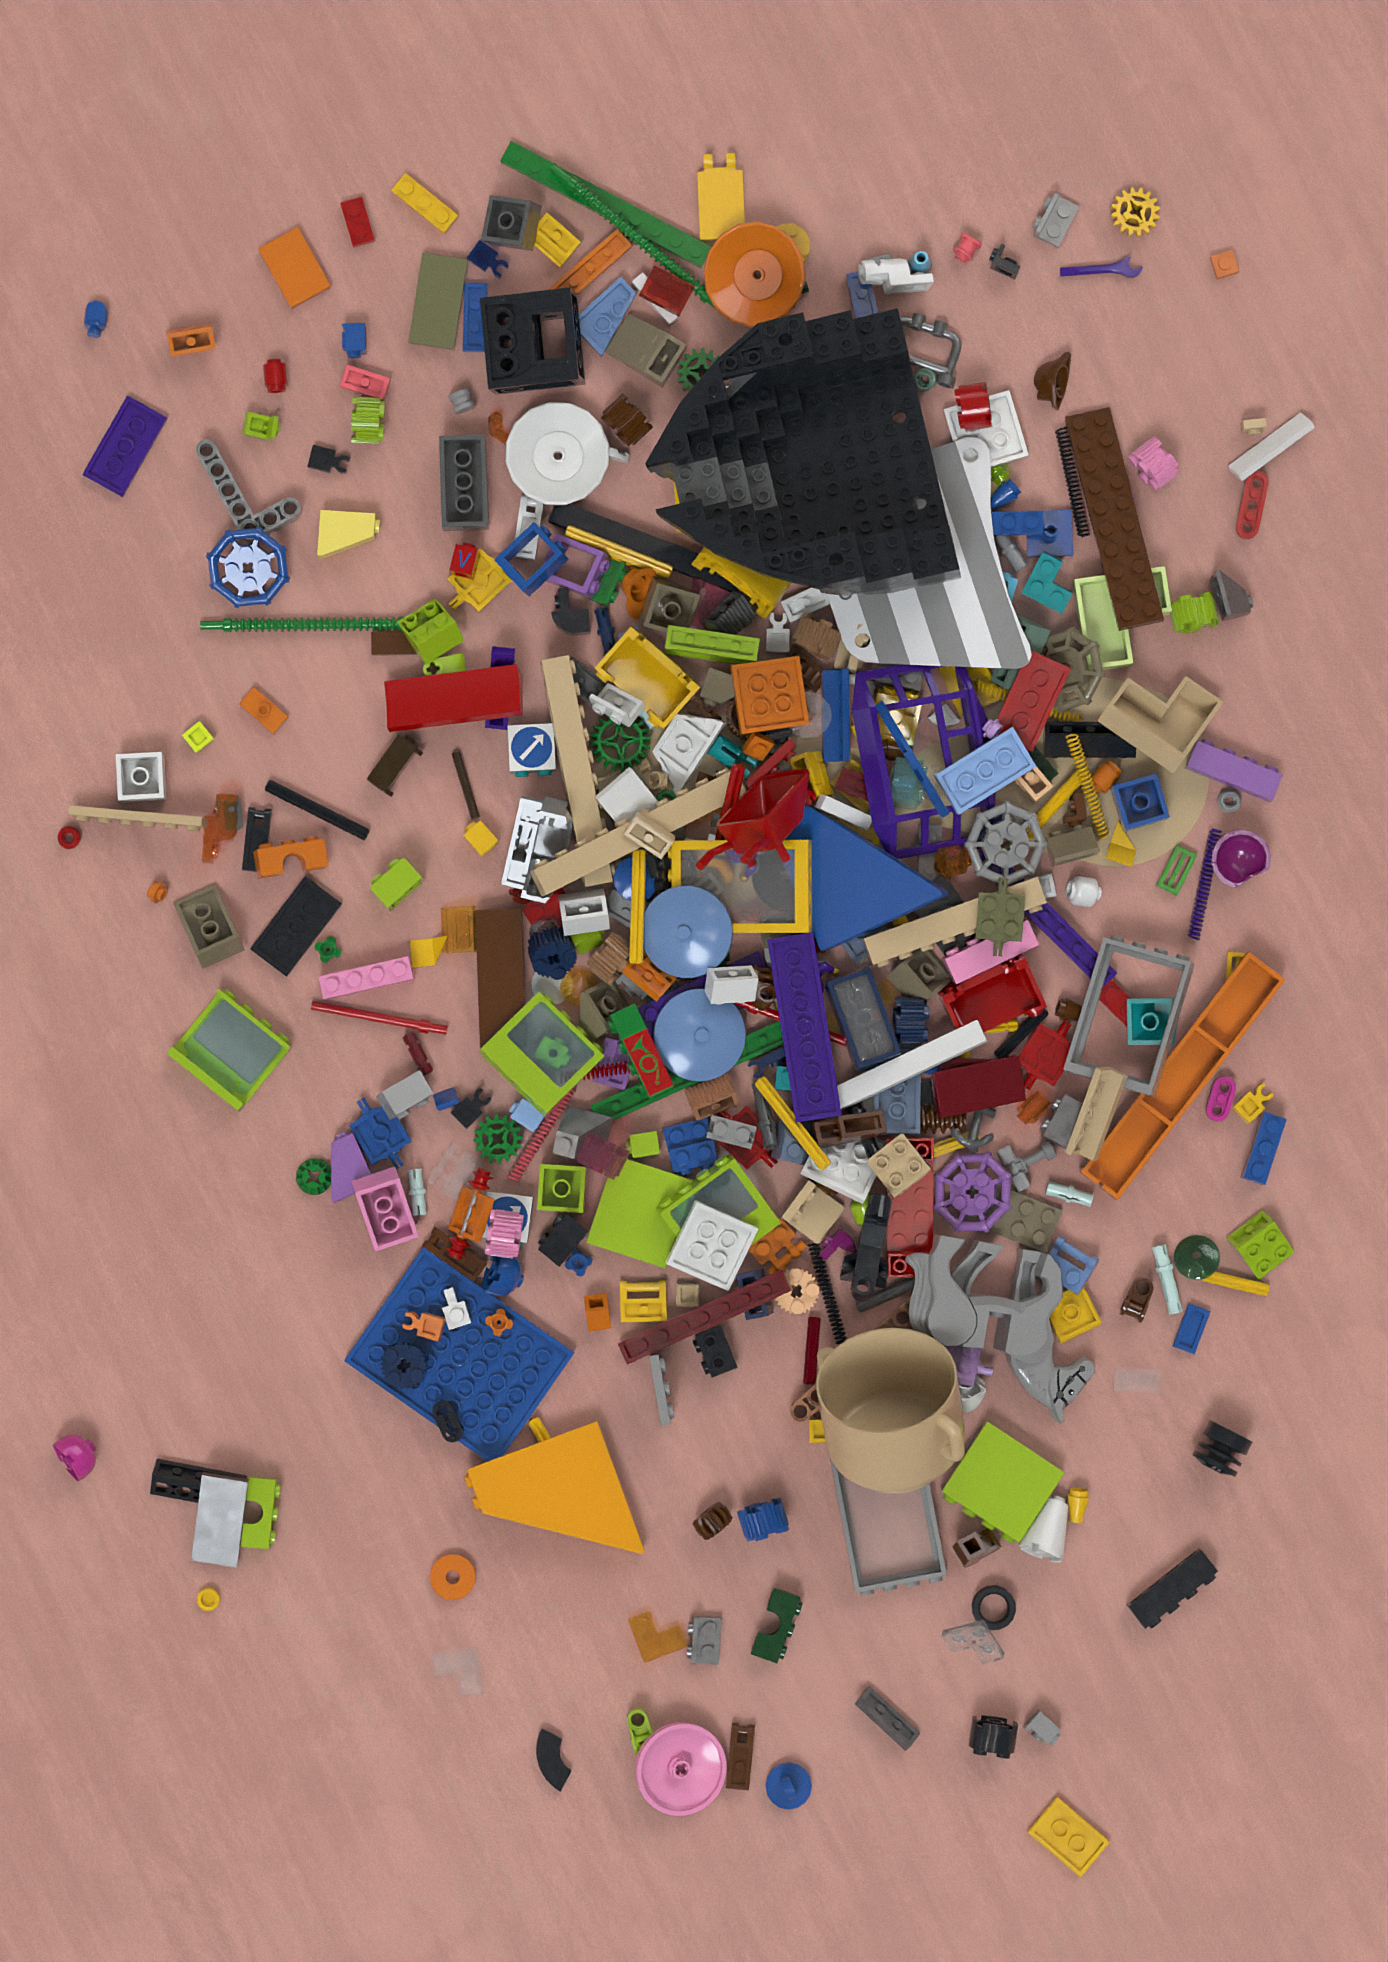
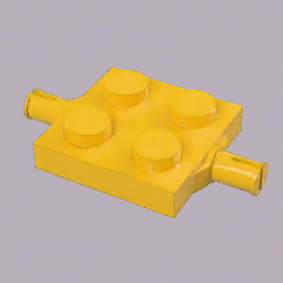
[447,548,512,613]

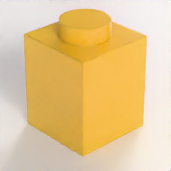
[463,820,499,858]

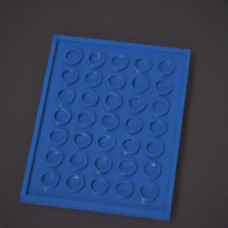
[344,1247,575,1461]

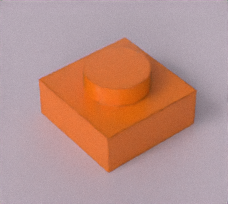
[1210,250,1239,279]
[742,732,774,761]

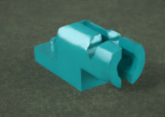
[706,734,759,779]

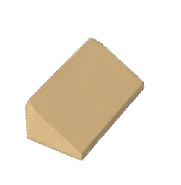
[623,811,675,859]

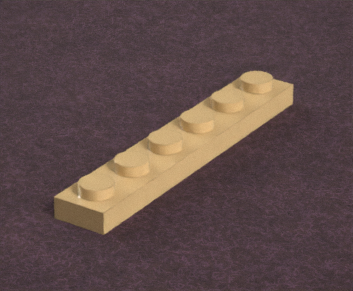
[68,805,208,832]

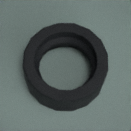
[972,1585,1016,1630]

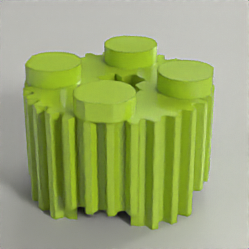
[351,397,385,444]
[1170,592,1219,634]

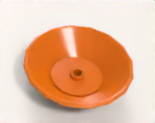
[703,221,806,327]

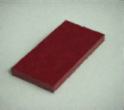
[931,1055,1026,1118]

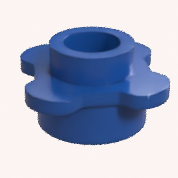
[565,1249,592,1277]

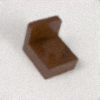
[1062,792,1087,827]

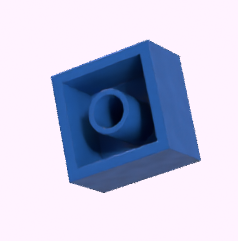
[1110,773,1170,832]

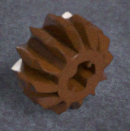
[693,1502,733,1540]

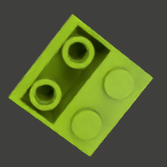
[397,598,464,664]

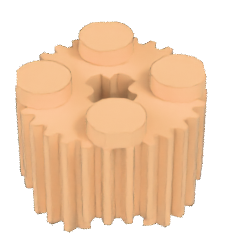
[774,1268,819,1314]

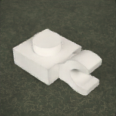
[442,1287,471,1330]

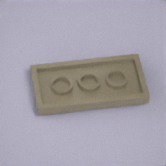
[965,1185,1062,1253]

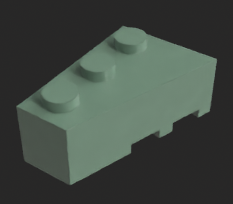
[991,613,1051,690]

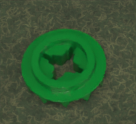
[296,1158,331,1195]

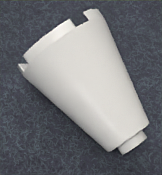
[1018,1495,1069,1563]

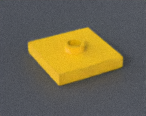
[1049,1287,1102,1344]

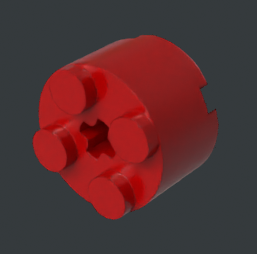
[954,382,993,431]

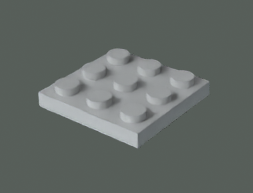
[649,1353,674,1426]

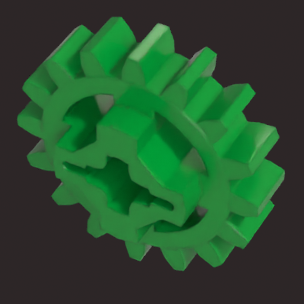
[677,348,720,391]
[473,1114,523,1164]

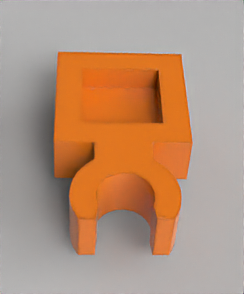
[402,1311,446,1341]

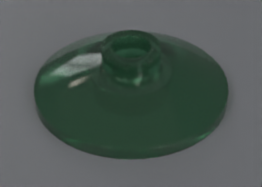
[1174,1235,1220,1280]

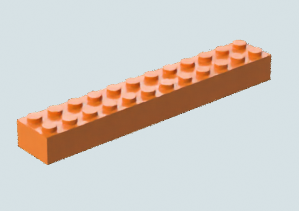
[1079,952,1285,1200]

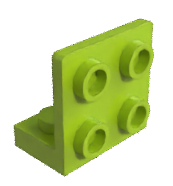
[1226,1210,1294,1279]

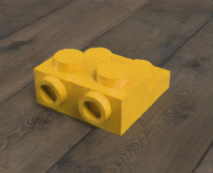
[875,685,922,746]

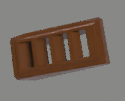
[784,646,823,693]

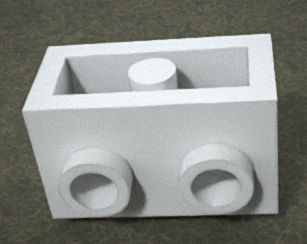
[705,965,758,1005]

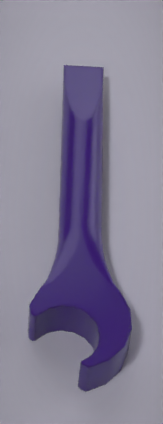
[1060,256,1143,278]

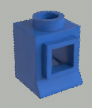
[342,323,366,358]

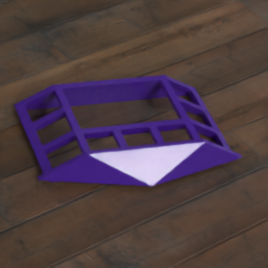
[852,664,996,859]

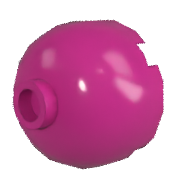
[52,1435,96,1481]

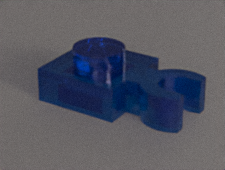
[466,240,509,279]

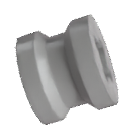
[448,388,476,414]

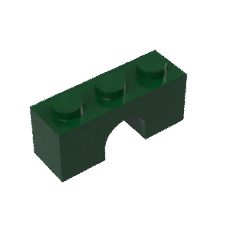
[751,1587,803,1663]

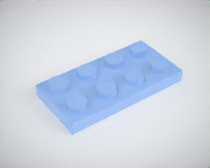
[934,727,1036,815]

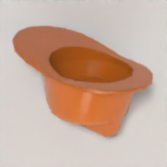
[621,567,657,619]

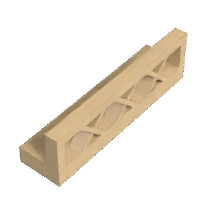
[1065,1066,1128,1161]

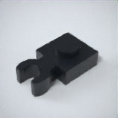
[307,445,350,474]
[646,853,671,892]
[450,1088,492,1129]

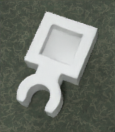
[766,613,790,653]

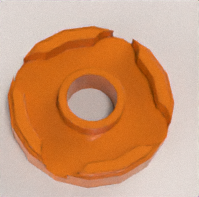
[430,1554,476,1600]

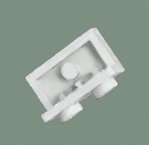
[589,683,645,727]

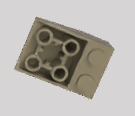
[605,314,687,388]

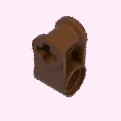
[752,965,776,1011]
[1119,1277,1154,1323]

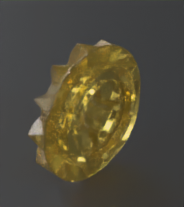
[560,969,597,1006]

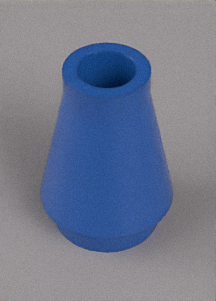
[990,479,1022,511]

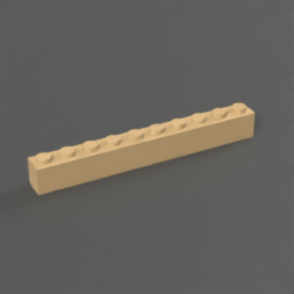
[540,655,615,887]
[530,768,746,896]

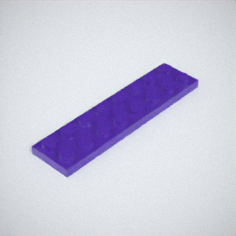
[767,932,842,1122]

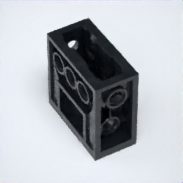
[480,287,586,395]

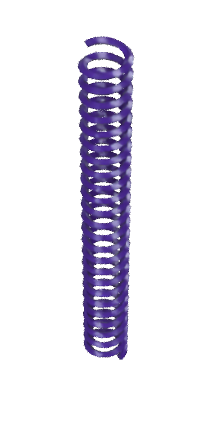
[1188,828,1222,940]

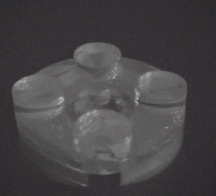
[789,692,832,739]

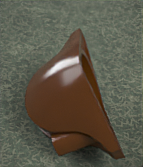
[1034,352,1071,410]

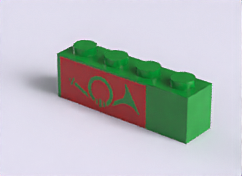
[607,1003,674,1099]

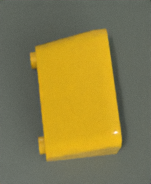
[692,547,791,619]
[595,625,700,729]

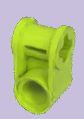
[423,653,467,676]
[627,1707,653,1754]

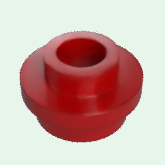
[57,826,81,849]

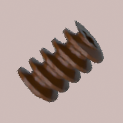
[920,1105,967,1135]

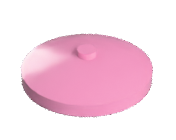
[635,1722,727,1816]

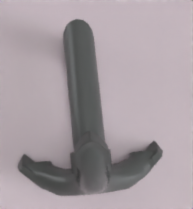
[950,1108,996,1153]

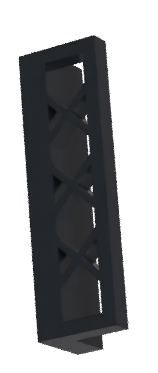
[150,1459,247,1503]

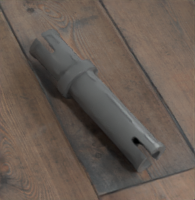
[751,1081,778,1150]

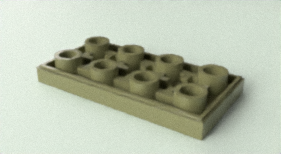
[409,253,468,350]

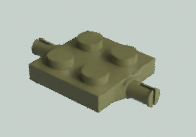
[976,878,1025,957]

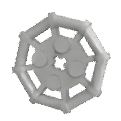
[964,801,1048,887]

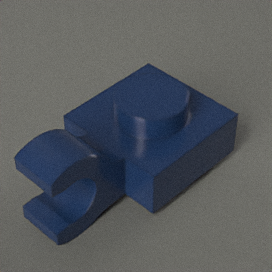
[747,1047,785,1078]

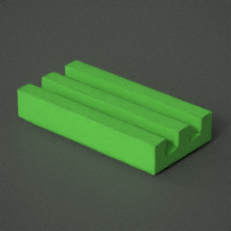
[1156,845,1197,896]

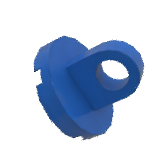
[765,1762,812,1810]

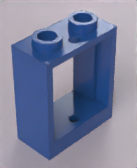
[494,522,569,597]

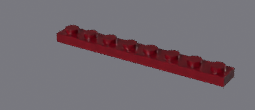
[618,1269,793,1365]

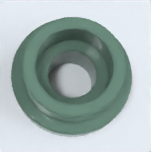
[914,368,937,391]

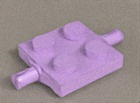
[942,1344,994,1387]

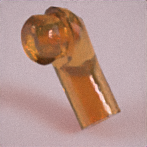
[487,412,509,445]

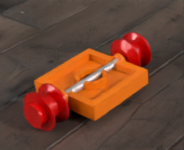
[445,1168,495,1260]

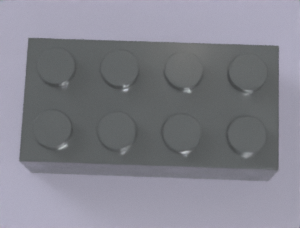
[439,434,489,531]

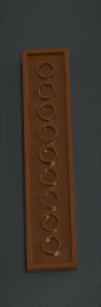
[1065,407,1164,631]

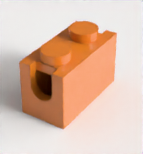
[165,323,216,357]

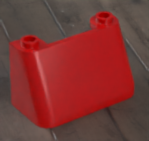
[937,954,1047,1032]

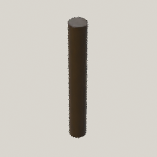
[451,751,480,819]

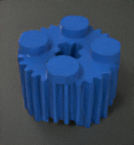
[737,1497,789,1541]

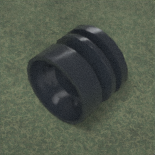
[1192,1420,1253,1477]

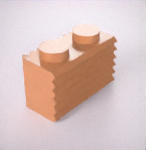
[684,1073,739,1121]

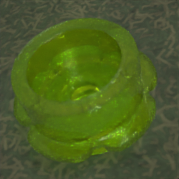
[991,465,1010,485]

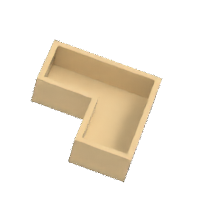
[1098,676,1223,774]

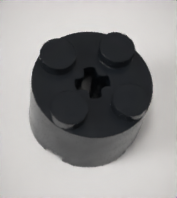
[969,1715,1018,1759]

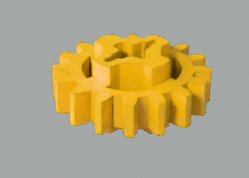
[1110,187,1160,238]

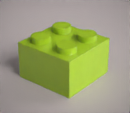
[369,857,424,911]
[537,1164,587,1213]

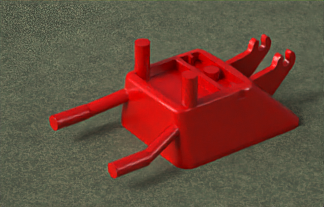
[695,769,816,870]

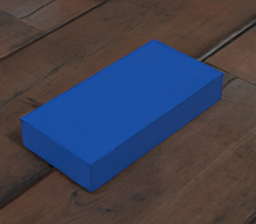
[1172,1303,1211,1355]

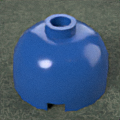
[482,1256,524,1296]

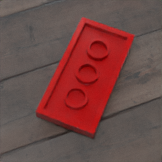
[997,650,1071,752]

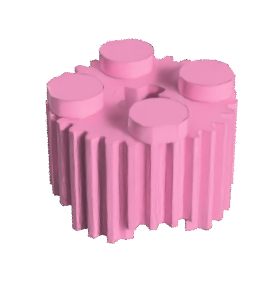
[1128,437,1179,491]
[485,1209,524,1258]

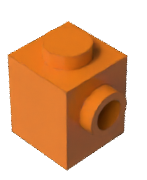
[584,1293,611,1332]

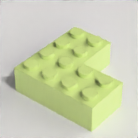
[1072,566,1172,671]

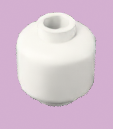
[1066,876,1102,907]

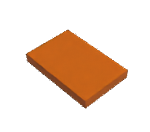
[258,227,331,309]

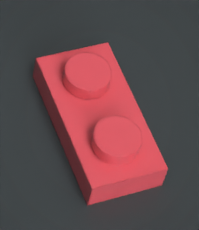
[340,364,390,401]

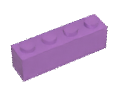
[1185,739,1283,802]

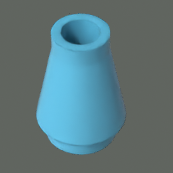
[909,251,931,273]

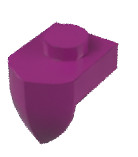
[819,1228,857,1260]

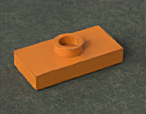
[239,687,289,734]

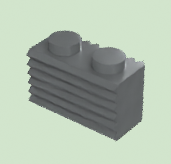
[702,591,757,635]

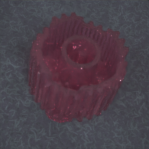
[577,1132,630,1180]

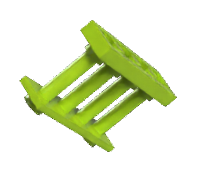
[665,625,760,665]

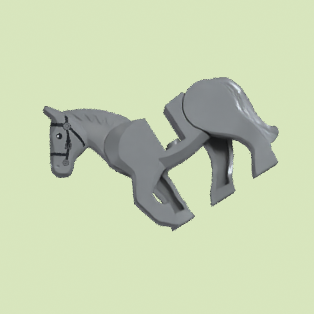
[905,1234,1095,1423]

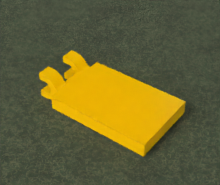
[697,153,745,241]

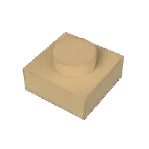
[1240,418,1267,436]

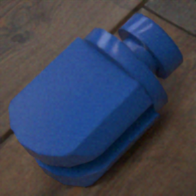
[84,301,107,338]

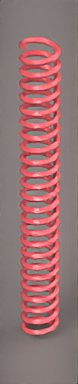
[507,1086,576,1182]

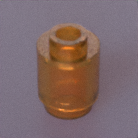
[1016,1091,1050,1125]

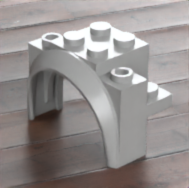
[501,796,573,903]

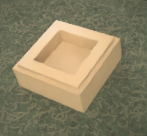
[676,1283,700,1307]

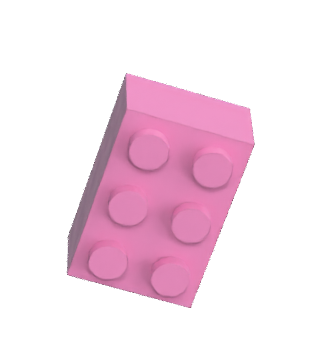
[351,1167,419,1252]

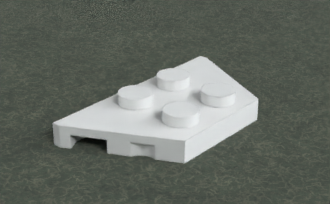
[652,713,727,793]

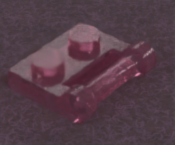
[690,577,731,631]

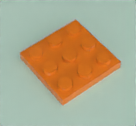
[730,656,809,734]

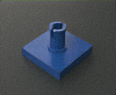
[1026,510,1073,558]

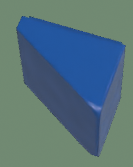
[433,1088,460,1111]

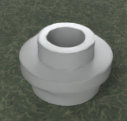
[1218,790,1241,813]

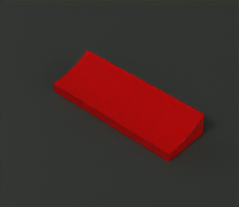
[384,664,523,732]

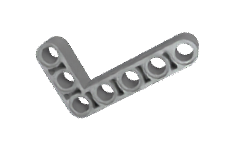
[196,439,302,543]

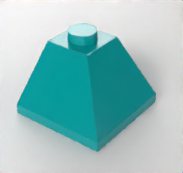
[1127,997,1178,1045]

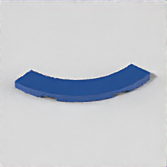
[876,701,949,818]

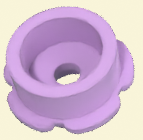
[982,719,1003,740]

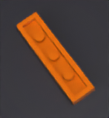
[549,229,632,295]

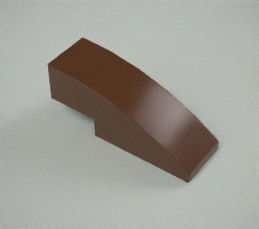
[811,1110,887,1148]

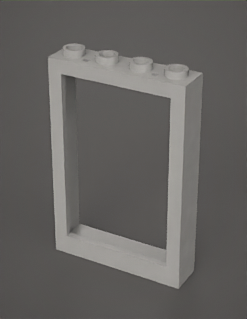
[1063,935,1195,1097]

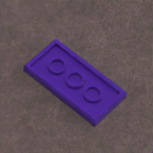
[82,396,168,498]

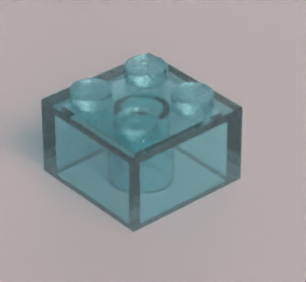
[891,757,927,810]

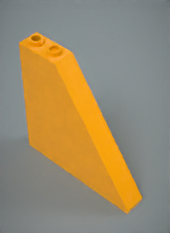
[463,1421,645,1554]

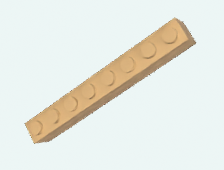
[862,877,1047,968]

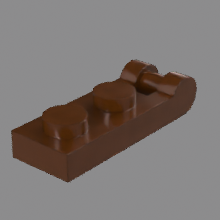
[422,1227,488,1282]
[726,1723,755,1791]

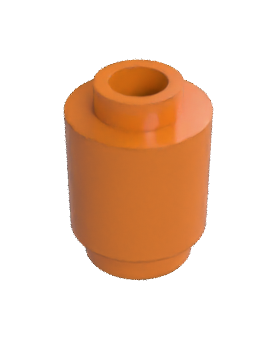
[1088,760,1122,794]

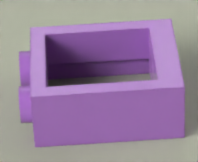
[542,533,610,599]

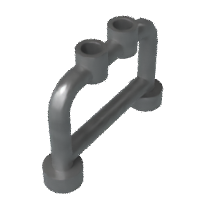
[900,313,962,389]

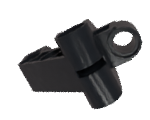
[840,1194,892,1302]

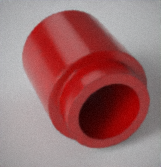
[263,359,288,393]

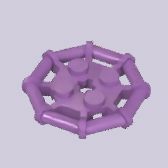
[933,1151,1013,1233]

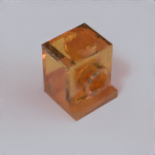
[934,845,972,880]

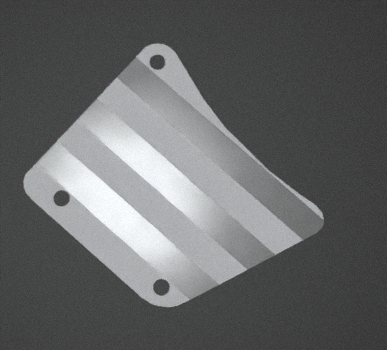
[827,437,1032,669]

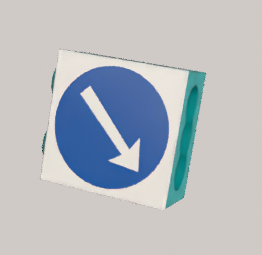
[508,723,556,777]
[482,1192,534,1247]

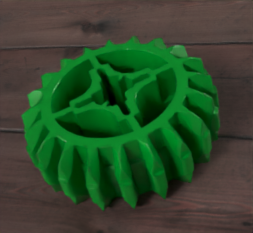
[589,716,651,772]

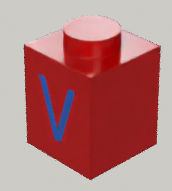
[449,542,480,580]

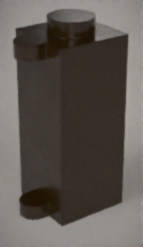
[367,734,423,797]

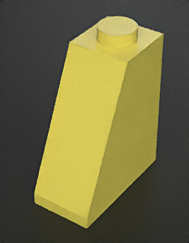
[317,510,380,559]

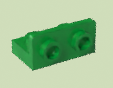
[583,558,628,607]

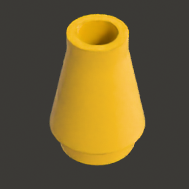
[1067,1488,1090,1523]

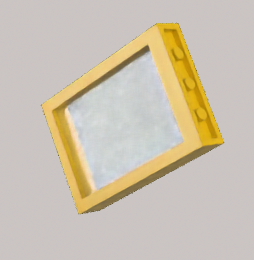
[668,840,812,933]

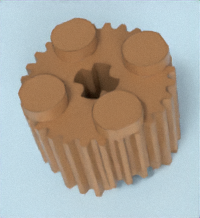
[791,613,841,661]
[587,932,630,986]

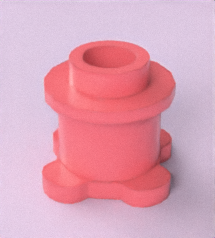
[953,233,981,263]

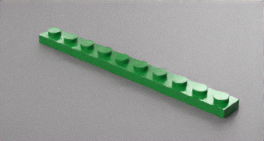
[500,141,711,268]
[591,1021,783,1121]

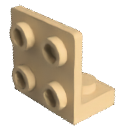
[867,1134,932,1198]
[781,1180,844,1244]

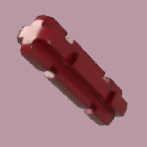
[403,1032,433,1076]

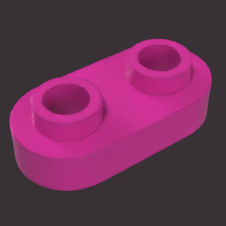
[1206,1076,1236,1122]

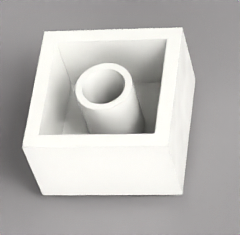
[116,752,167,803]

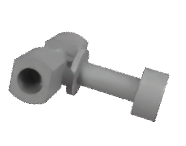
[997,1141,1057,1193]

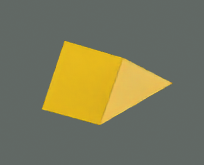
[1106,821,1136,867]
[410,936,447,968]

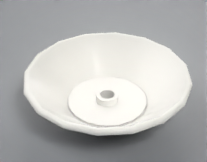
[505,402,609,505]

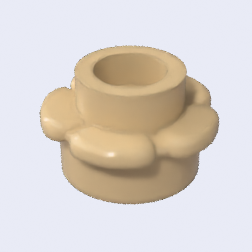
[647,771,668,793]

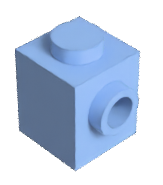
[509,1098,544,1133]

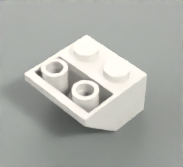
[558,888,610,936]

